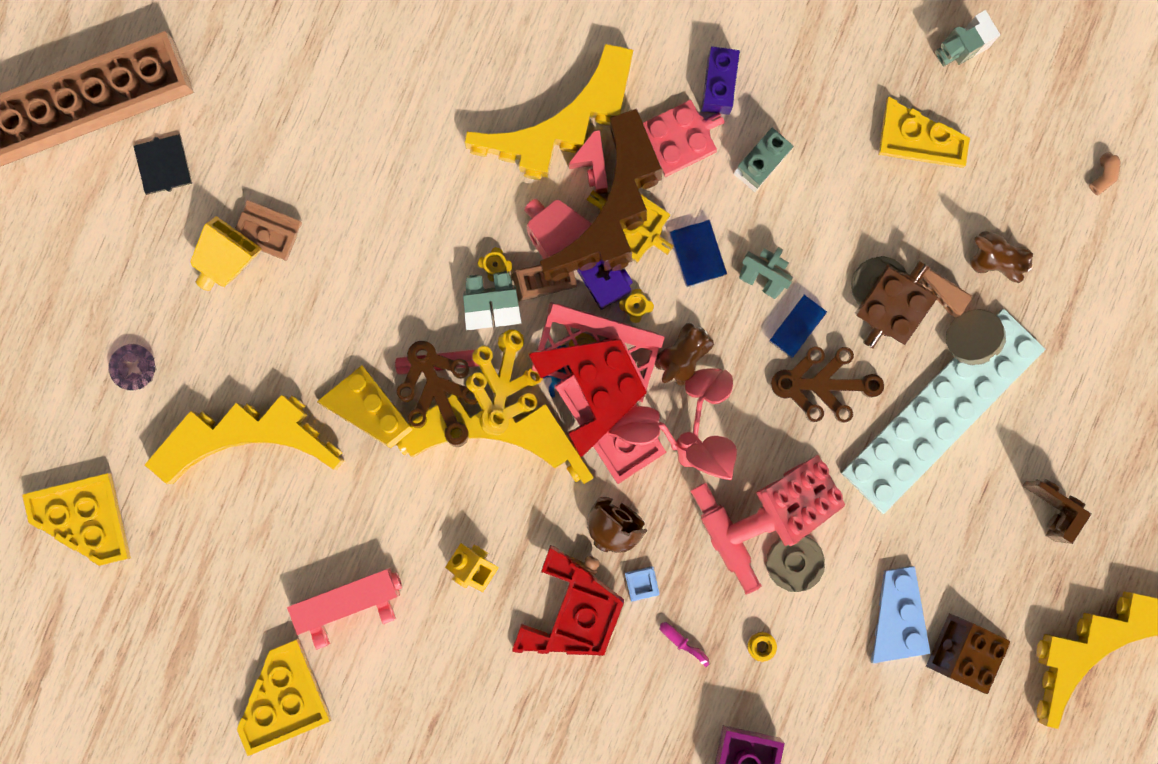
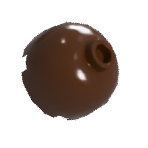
[587,497,647,553]

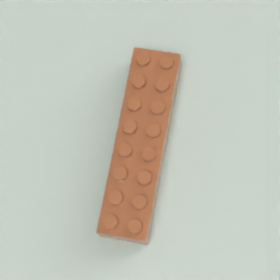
[0,31,194,167]

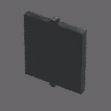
[133,134,192,195]

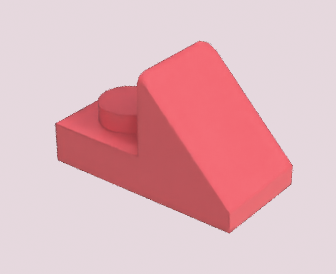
[569,130,608,194]

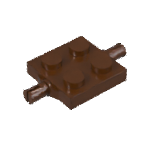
[855,260,938,349]

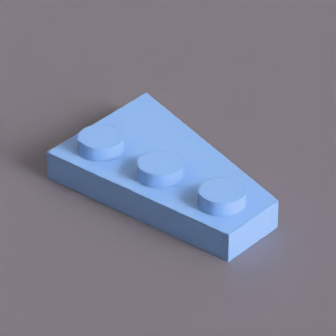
[871,566,930,663]

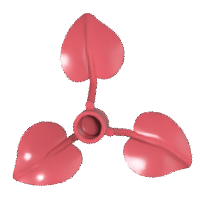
[608,368,737,480]

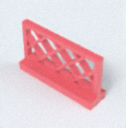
[531,302,665,402]

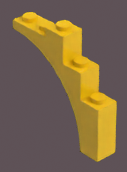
[465,44,634,180]
[145,395,344,484]
[1037,591,1158,729]

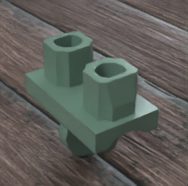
[739,247,793,299]

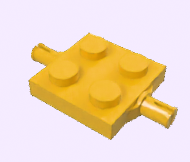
[587,190,674,264]

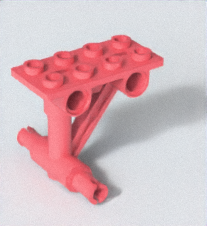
[690,455,845,595]

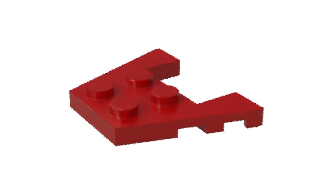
[528,339,647,457]
[512,545,624,656]

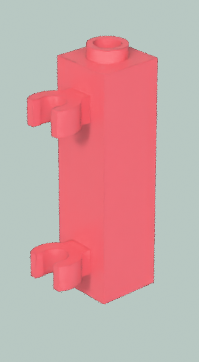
[287,568,402,650]

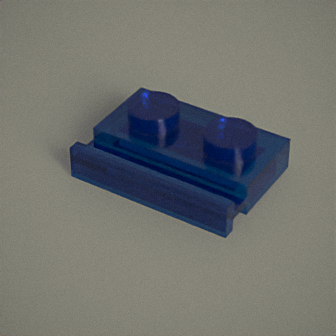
[669,219,727,288]

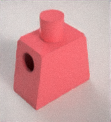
[524,199,592,259]

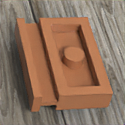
[235,200,302,261]

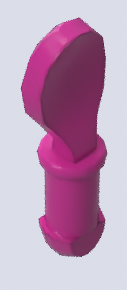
[659,622,710,667]

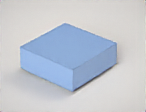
[624,566,660,602]

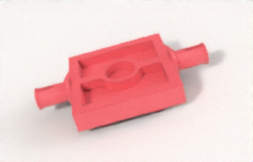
[643,100,724,177]

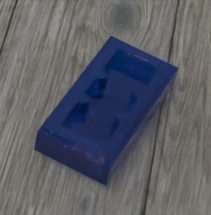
[769,294,827,359]

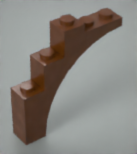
[540,108,662,281]

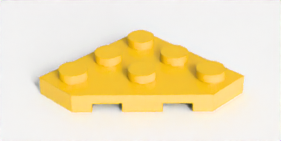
[22,473,131,566]
[237,638,331,756]

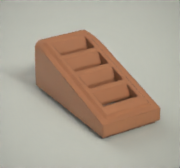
[512,265,577,302]
[920,268,972,318]

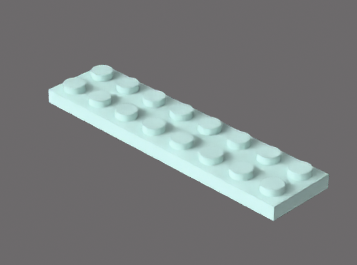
[841,309,1046,514]

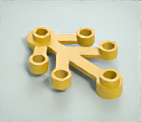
[466,329,543,435]

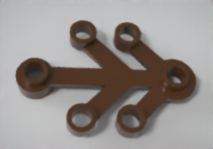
[397,341,478,447]
[771,346,884,423]

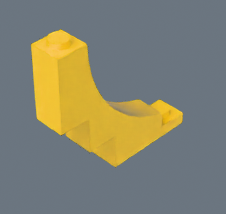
[396,395,594,484]

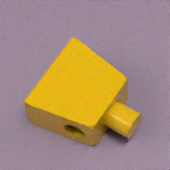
[190,216,262,291]

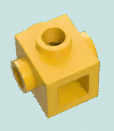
[445,543,499,592]

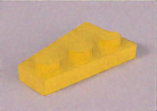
[878,96,970,168]
[317,365,413,448]

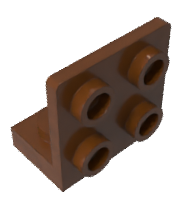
[1022,479,1092,544]
[926,613,1010,694]

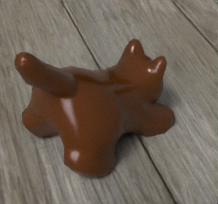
[970,231,1033,283]
[655,323,714,386]

